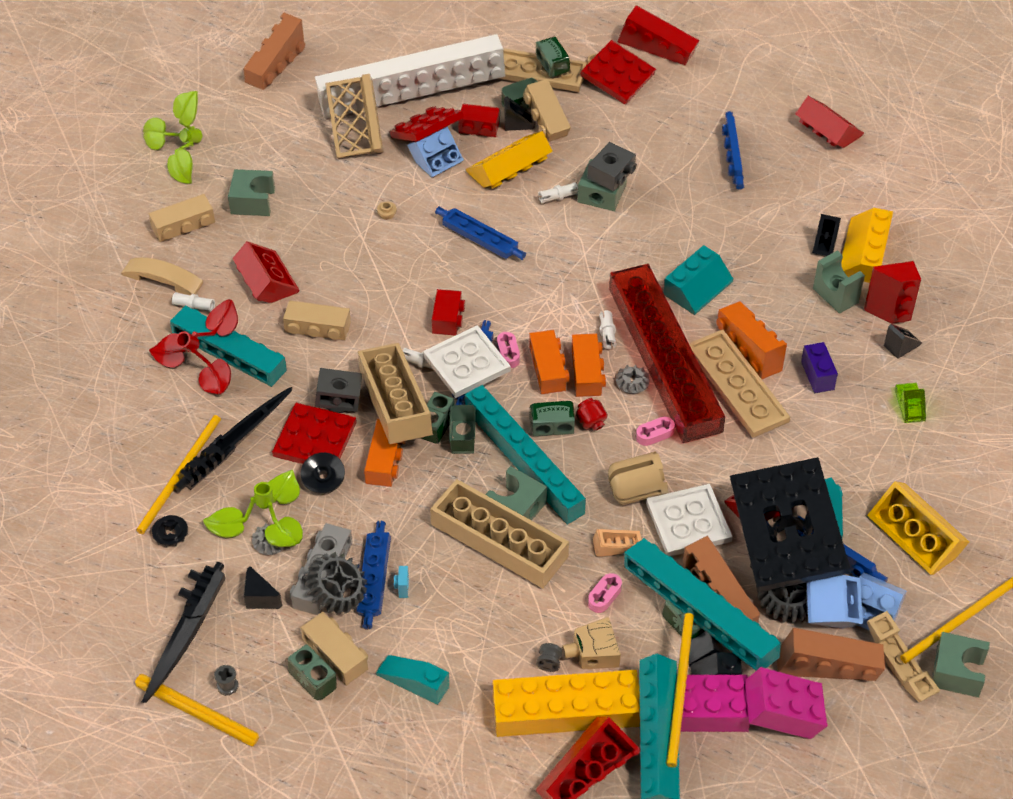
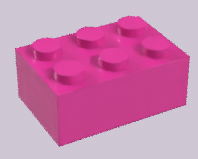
[745,667,827,739]
[681,675,750,732]

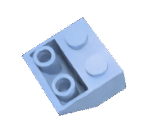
[407,126,464,177]
[858,573,907,631]
[807,575,863,629]

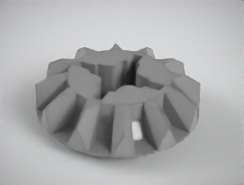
[616,364,650,394]
[252,523,285,555]

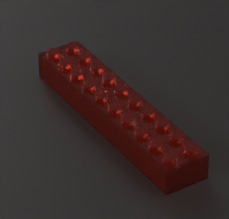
[609,263,725,443]

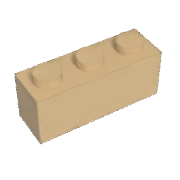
[523,79,571,142]
[148,194,215,242]
[283,300,351,341]
[300,612,368,686]

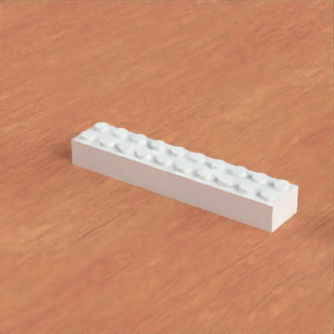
[315,34,505,119]

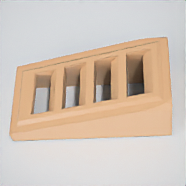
[593,529,642,557]

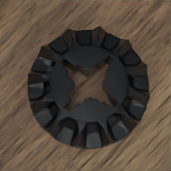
[152,515,188,548]

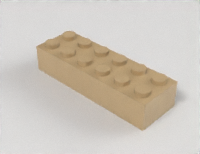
[357,343,433,444]
[430,479,569,588]

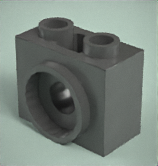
[587,142,637,191]
[315,368,362,413]

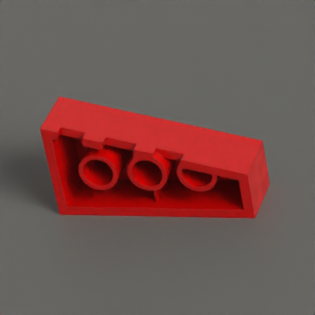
[617,5,700,65]
[535,716,640,799]

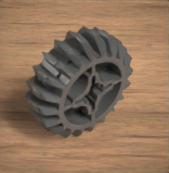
[304,552,367,615]
[757,582,808,623]

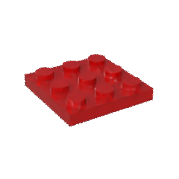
[580,40,656,105]
[389,106,464,141]
[272,403,357,464]

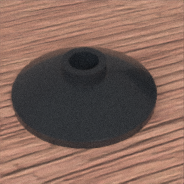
[301,452,345,494]

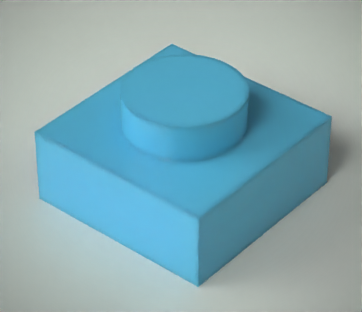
[394,566,409,598]

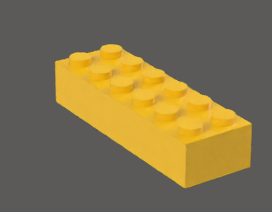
[493,670,640,737]

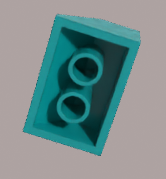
[663,245,733,315]

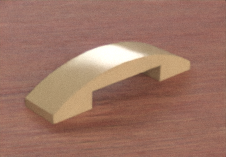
[121,258,203,295]
[867,611,940,703]

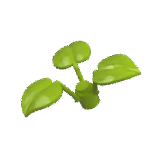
[143,91,202,184]
[203,470,303,547]

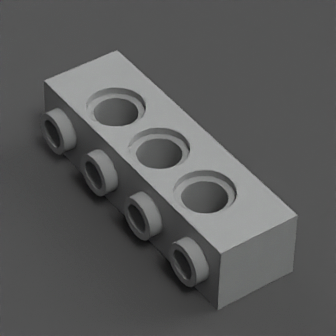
[289,523,352,615]

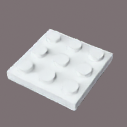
[423,325,511,398]
[646,484,732,556]

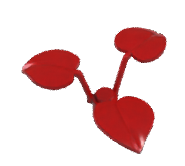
[149,299,238,395]

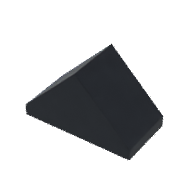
[504,96,535,131]
[812,214,841,256]
[884,324,922,359]
[244,566,282,609]
[688,631,733,667]

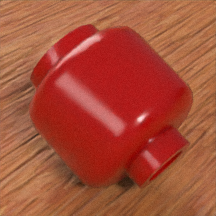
[576,398,608,431]

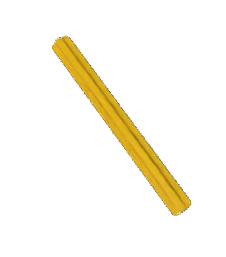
[135,674,259,746]

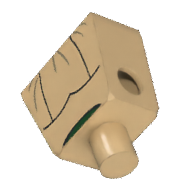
[562,617,621,669]

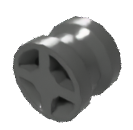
[536,643,563,672]

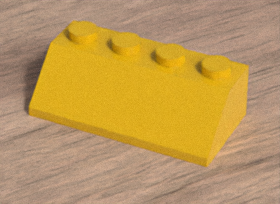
[466,131,553,188]
[841,208,893,283]
[867,481,970,575]

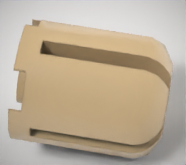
[608,451,669,505]

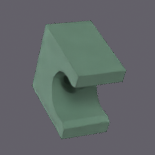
[577,159,627,212]
[228,169,275,216]
[813,250,865,314]
[485,466,547,521]
[932,632,990,698]

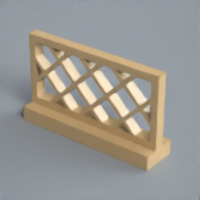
[325,74,384,159]

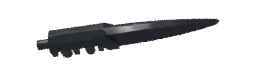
[174,387,293,492]
[141,562,225,703]

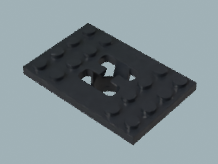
[730,457,851,592]

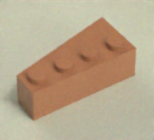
[243,12,305,90]
[682,535,760,623]
[777,628,885,681]

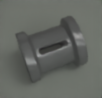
[214,665,239,696]

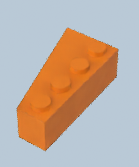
[716,301,787,379]

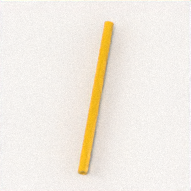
[136,415,221,535]
[900,577,1013,664]
[667,613,694,768]

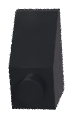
[691,652,742,675]

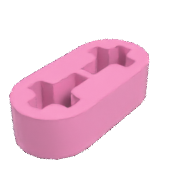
[497,332,520,368]
[636,417,675,446]
[588,573,622,613]

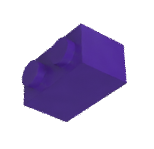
[801,342,838,394]

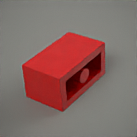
[458,104,500,137]
[432,289,465,336]

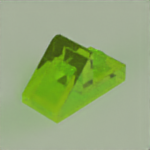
[895,383,926,423]

